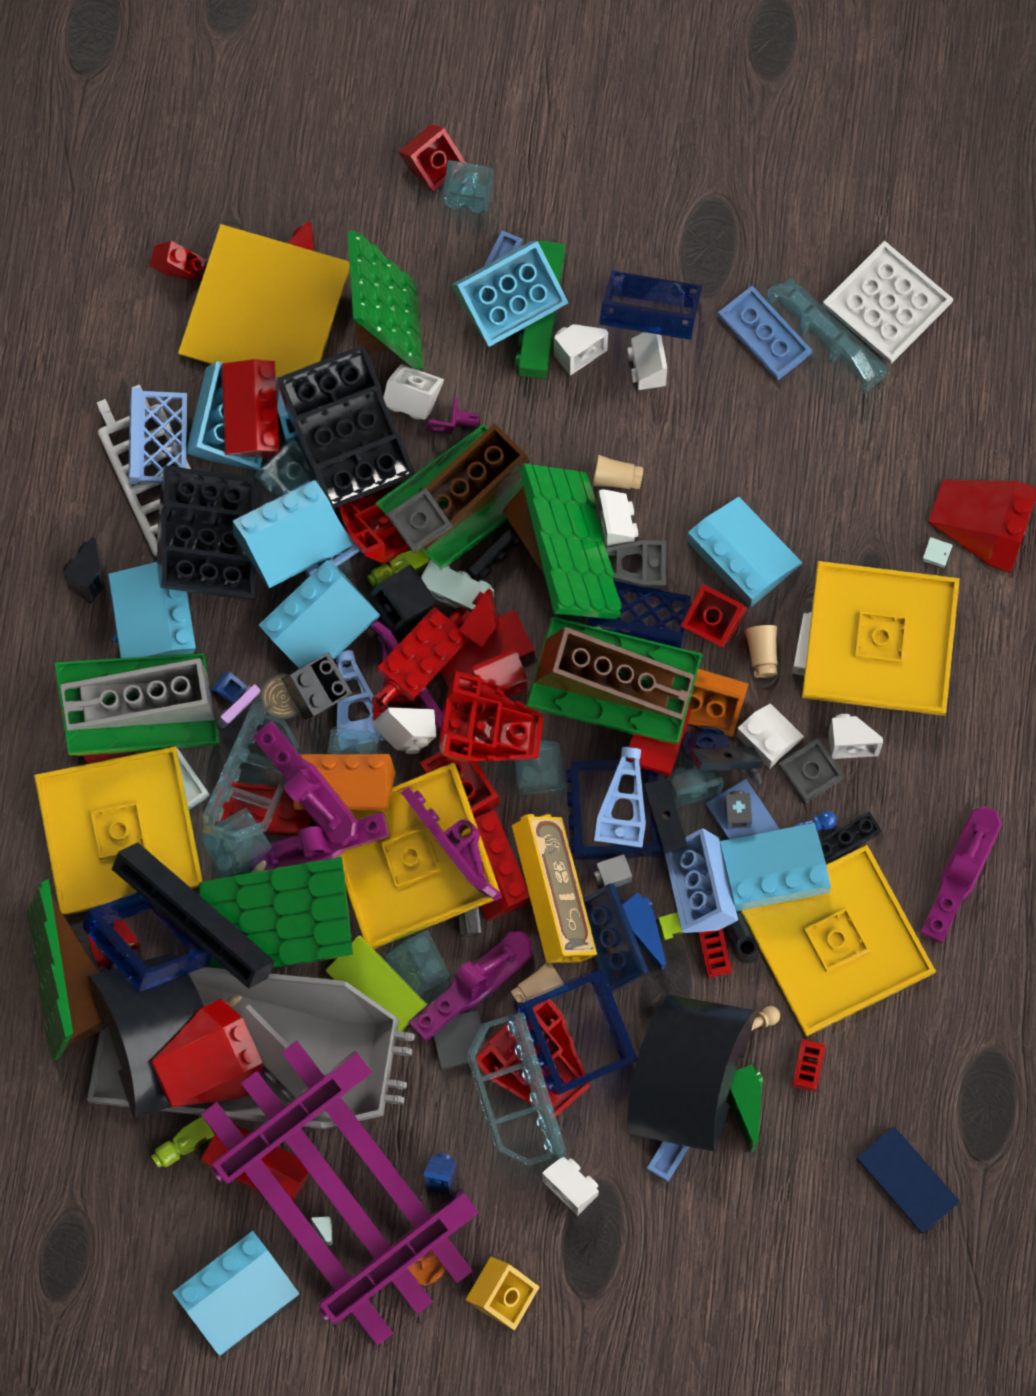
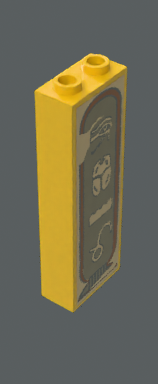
[512,814,597,963]

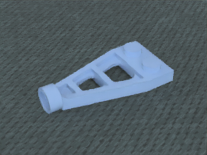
[335,650,386,750]
[594,747,646,848]

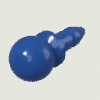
[792,811,837,831]

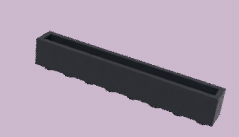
[112,842,275,989]

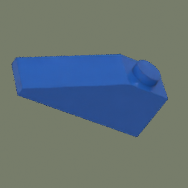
[623,893,666,971]
[424,1153,456,1194]

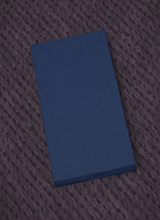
[583,883,649,993]
[856,1126,960,1234]

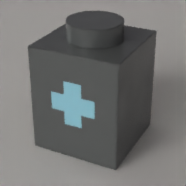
[725,791,752,829]

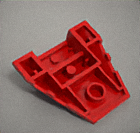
[928,480,1036,573]
[338,485,410,564]
[438,671,544,762]
[473,995,590,1119]
[150,998,263,1107]

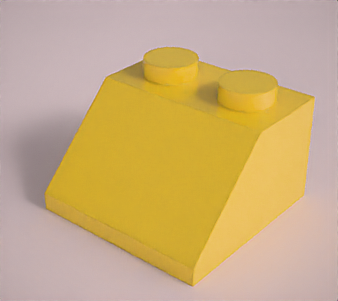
[466,1257,539,1330]

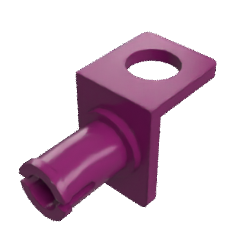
[425,398,479,435]

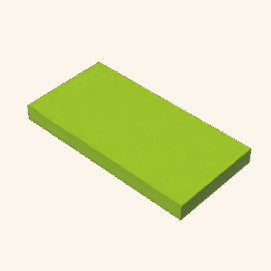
[325,936,428,1032]

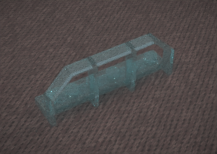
[767,277,890,394]
[203,698,300,843]
[467,1012,568,1166]

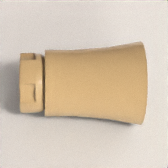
[592,454,643,489]
[744,625,778,678]
[511,963,567,1010]

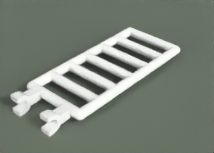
[97,384,191,557]

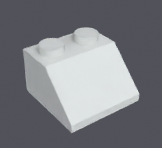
[554,324,608,376]
[627,326,667,390]
[383,364,444,420]
[598,489,638,548]
[736,704,804,769]
[373,708,436,754]
[828,714,883,759]
[542,1156,599,1216]

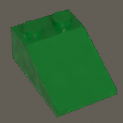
[727,1064,764,1152]

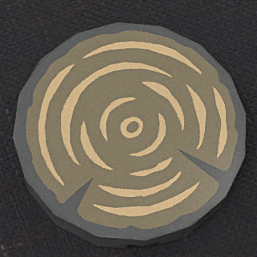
[260,674,301,721]

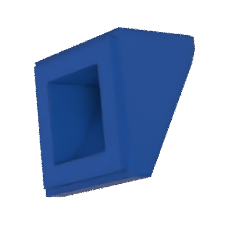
[211,672,247,705]

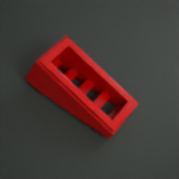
[697,929,732,979]
[791,1039,826,1092]

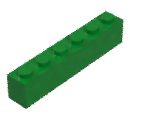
[515,241,565,379]

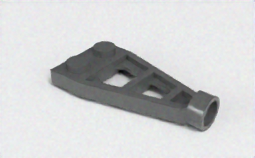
[606,540,666,588]

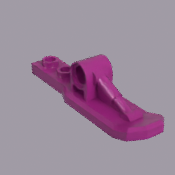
[368,620,443,735]
[253,721,358,846]
[401,787,501,901]
[920,805,1002,944]
[248,812,390,872]
[409,931,532,1043]

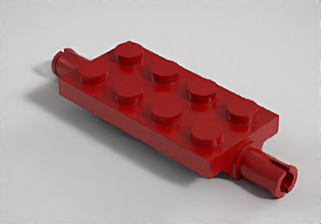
[372,607,470,709]

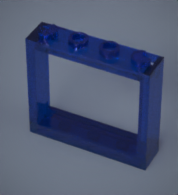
[599,270,702,340]
[566,759,662,860]
[82,892,212,992]
[517,969,637,1095]

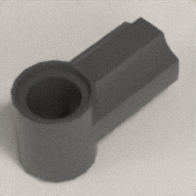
[458,907,482,937]

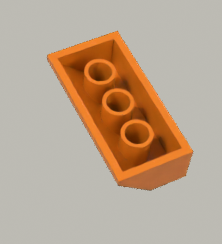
[688,669,749,737]
[293,754,396,810]

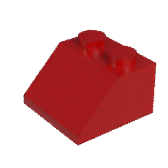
[398,124,467,192]
[681,584,748,648]
[472,648,528,696]

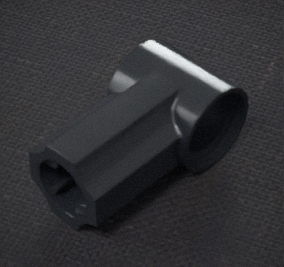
[724,913,758,964]

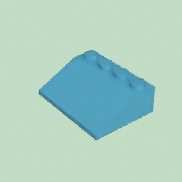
[451,241,569,347]
[186,361,262,470]
[233,480,351,588]
[687,497,802,608]
[259,560,380,668]
[108,562,196,658]
[720,823,831,911]
[172,1231,300,1356]

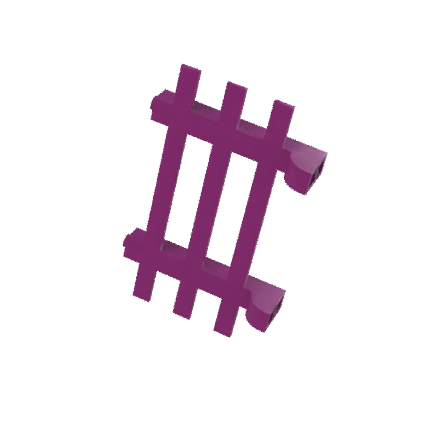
[201,1040,479,1346]

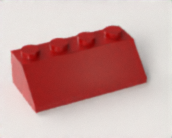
[221,359,279,458]
[474,810,531,922]
[201,1124,310,1202]

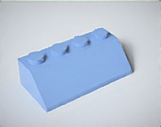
[665,828,738,933]

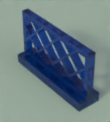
[588,581,691,648]

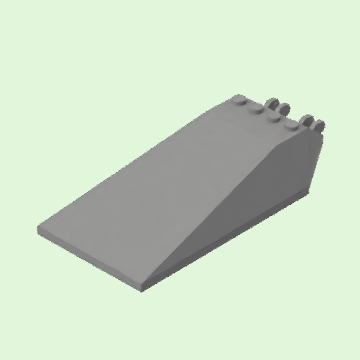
[87,958,415,1129]

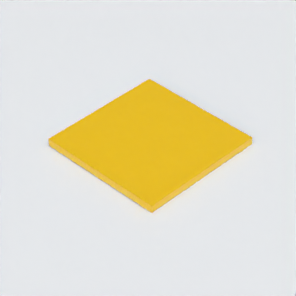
[178,224,350,377]
[802,561,960,716]
[34,746,203,916]
[337,763,502,949]
[739,845,936,1037]

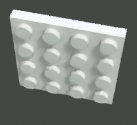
[822,241,953,364]

